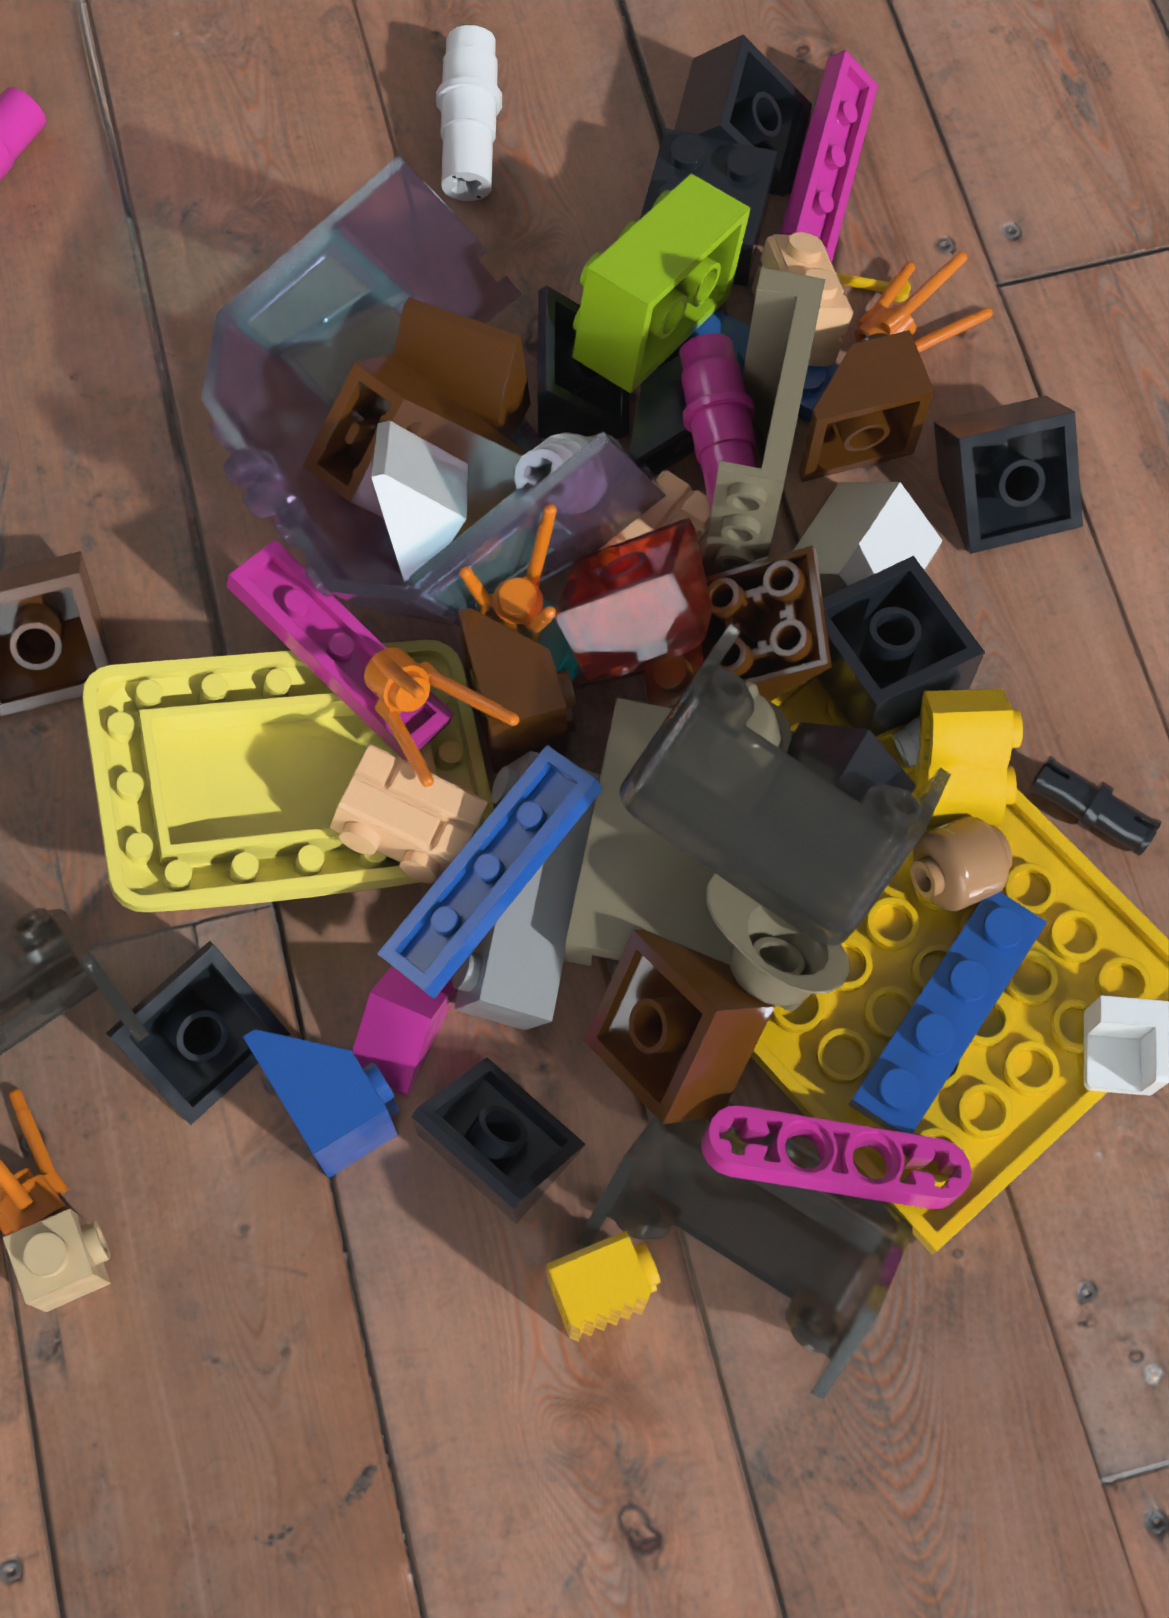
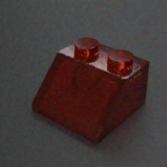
[555,517,713,680]

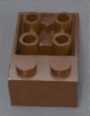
[302,353,527,561]
[638,545,831,712]

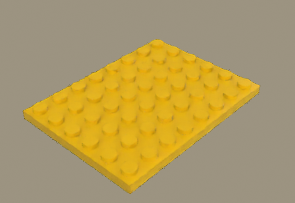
[751,676,1169,1255]

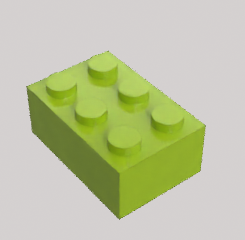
[572,173,751,393]

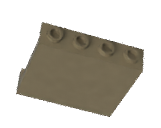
[701,267,826,578]
[565,698,835,966]

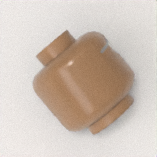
[910,816,1012,911]

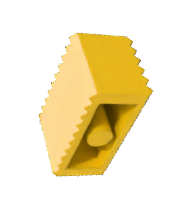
[546,1231,661,1342]

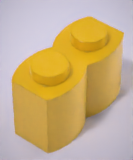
[915,688,1023,828]

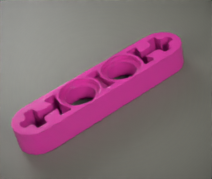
[701,1106,972,1209]

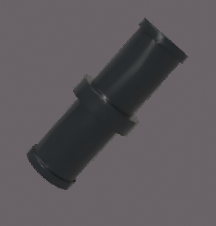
[1029,756,1161,856]

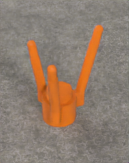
[854,251,993,353]
[459,503,557,642]
[364,647,520,787]
[0,1088,69,1236]

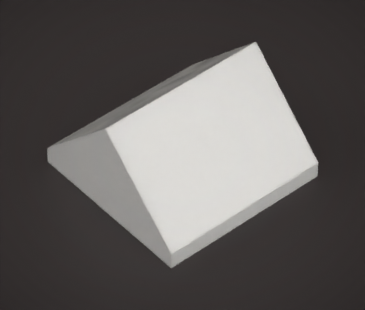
[372,421,468,593]
[793,482,942,598]

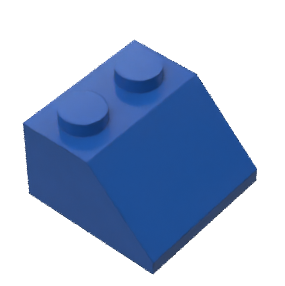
[243,1029,400,1178]

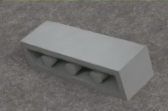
[453,751,599,1030]

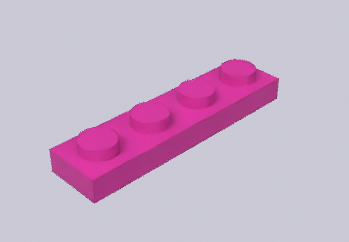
[780,50,878,263]
[226,539,454,761]

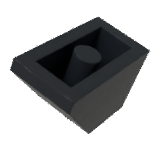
[627,355,695,489]

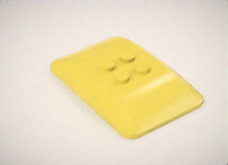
[82,640,494,912]

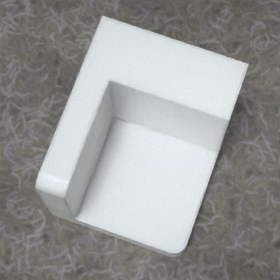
[1084,995,1169,1096]

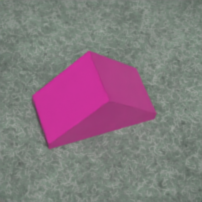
[352,966,458,1097]

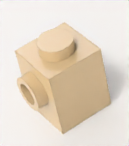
[3,1209,111,1312]

